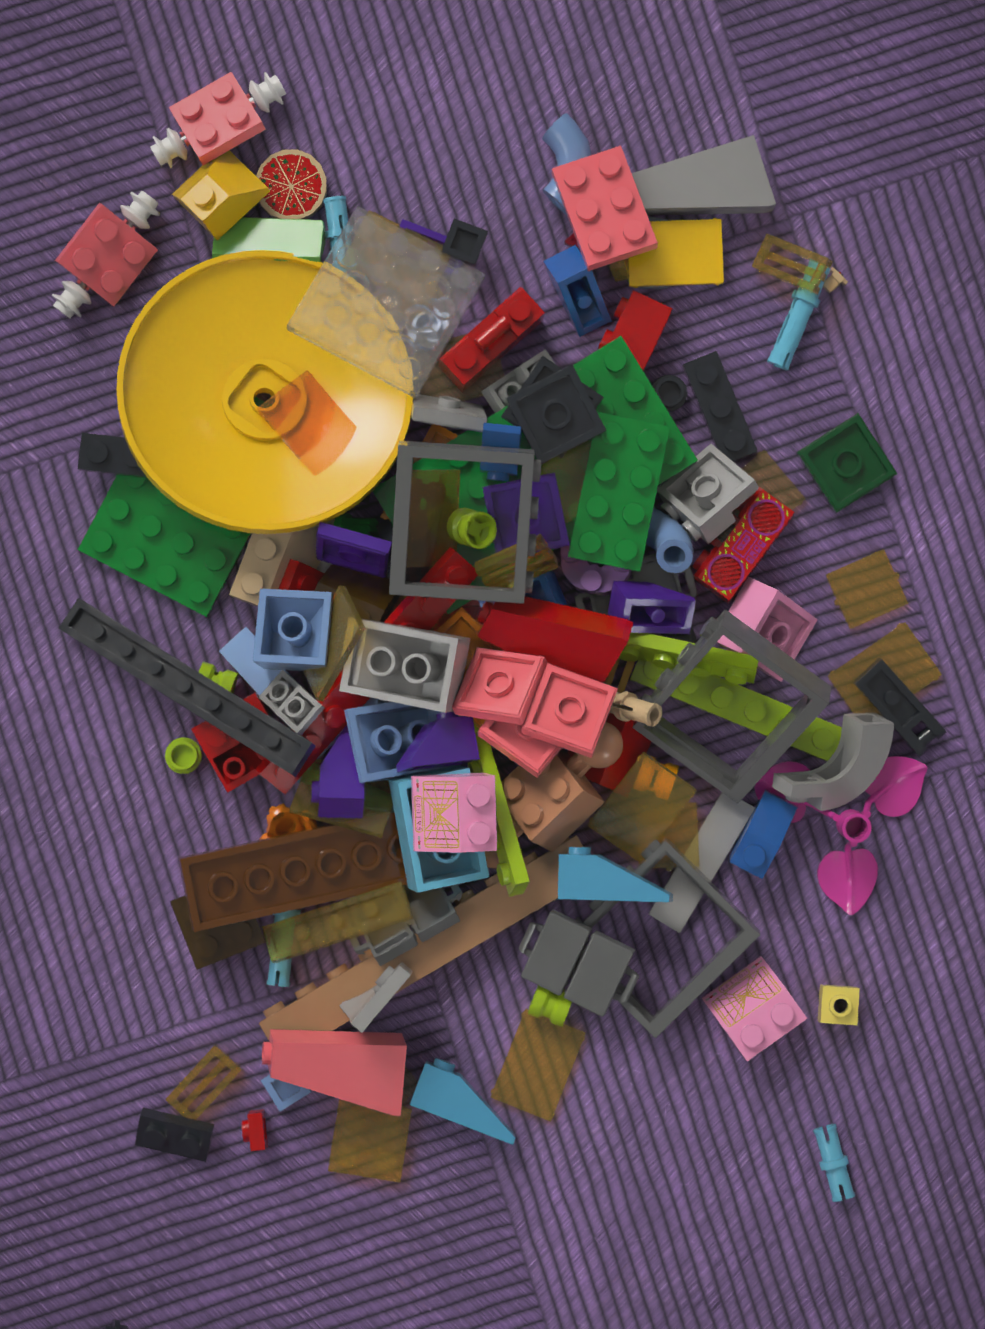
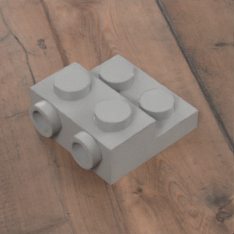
[657,444,759,544]

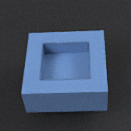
[261,1074,312,1111]

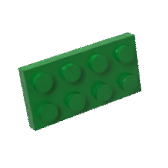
[567,412,670,572]

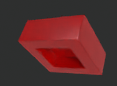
[278,559,324,591]
[242,1109,268,1151]

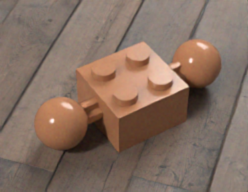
[485,722,623,869]

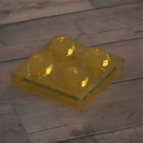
[328,1099,412,1182]

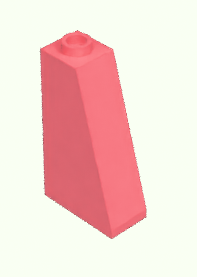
[262,1029,407,1116]

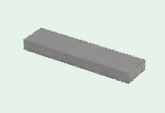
[648,792,755,933]

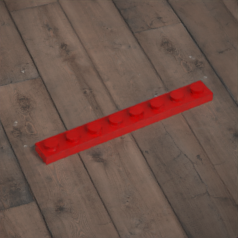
[255,547,480,794]

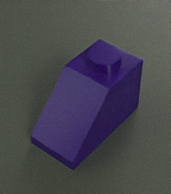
[608,581,696,634]
[396,712,480,773]

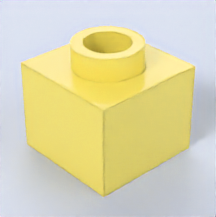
[818,984,860,1025]

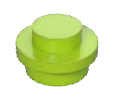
[165,737,202,774]

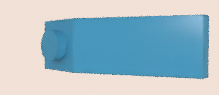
[558,847,673,902]
[410,1057,516,1145]

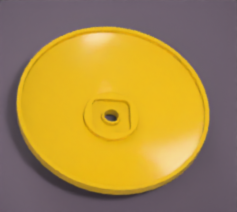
[116,250,413,534]

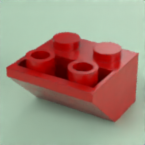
[191,692,272,793]

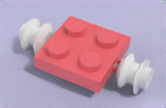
[150,72,286,168]
[52,191,160,319]

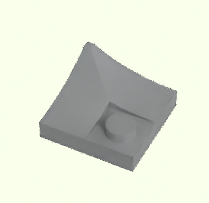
[340,961,413,1033]

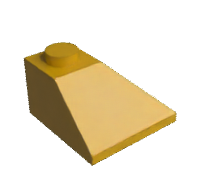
[172,150,270,241]

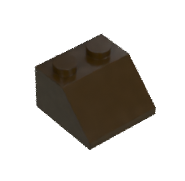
[314,564,400,637]

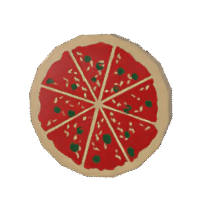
[256,149,327,219]

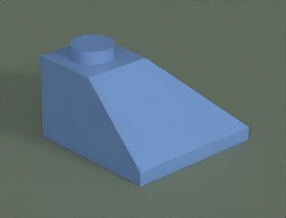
[253,588,333,671]

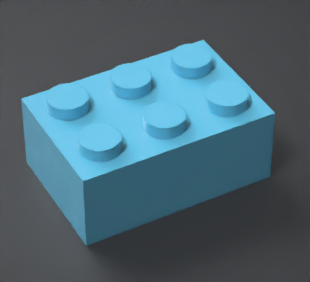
[389,765,489,893]

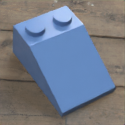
[344,702,453,783]

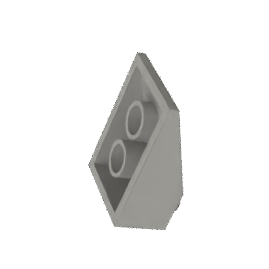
[339,618,471,713]

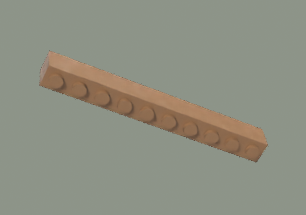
[259,835,583,1040]

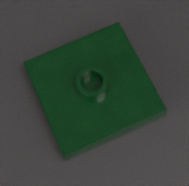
[796,413,898,514]

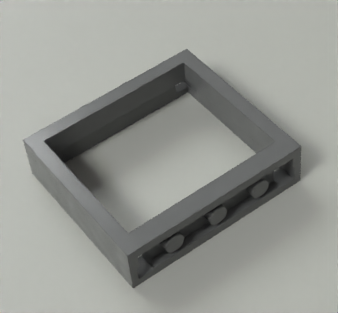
[389,441,541,603]
[632,609,832,803]
[575,837,760,1038]

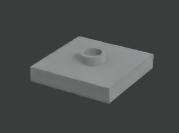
[411,393,487,432]

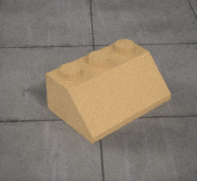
[229,519,335,607]

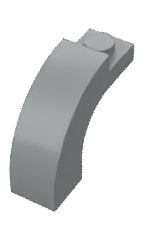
[772,712,894,811]

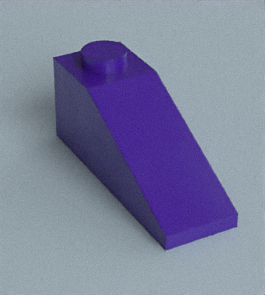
[311,725,364,819]

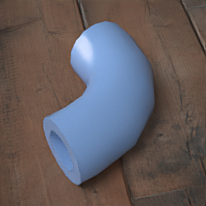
[542,113,592,215]
[646,507,694,573]

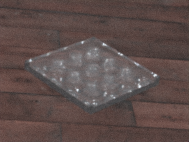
[287,206,486,399]

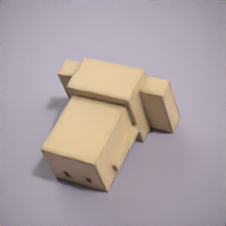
[823,267,848,293]

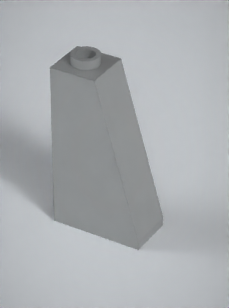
[632,135,776,215]

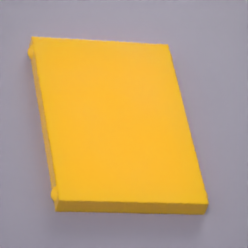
[628,218,724,288]

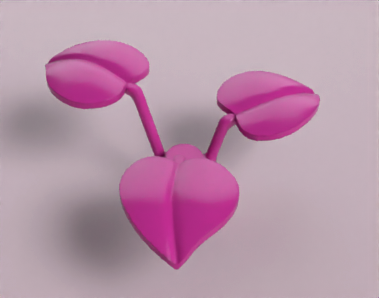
[754,756,928,915]

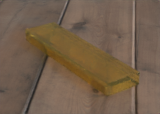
[262,881,413,964]

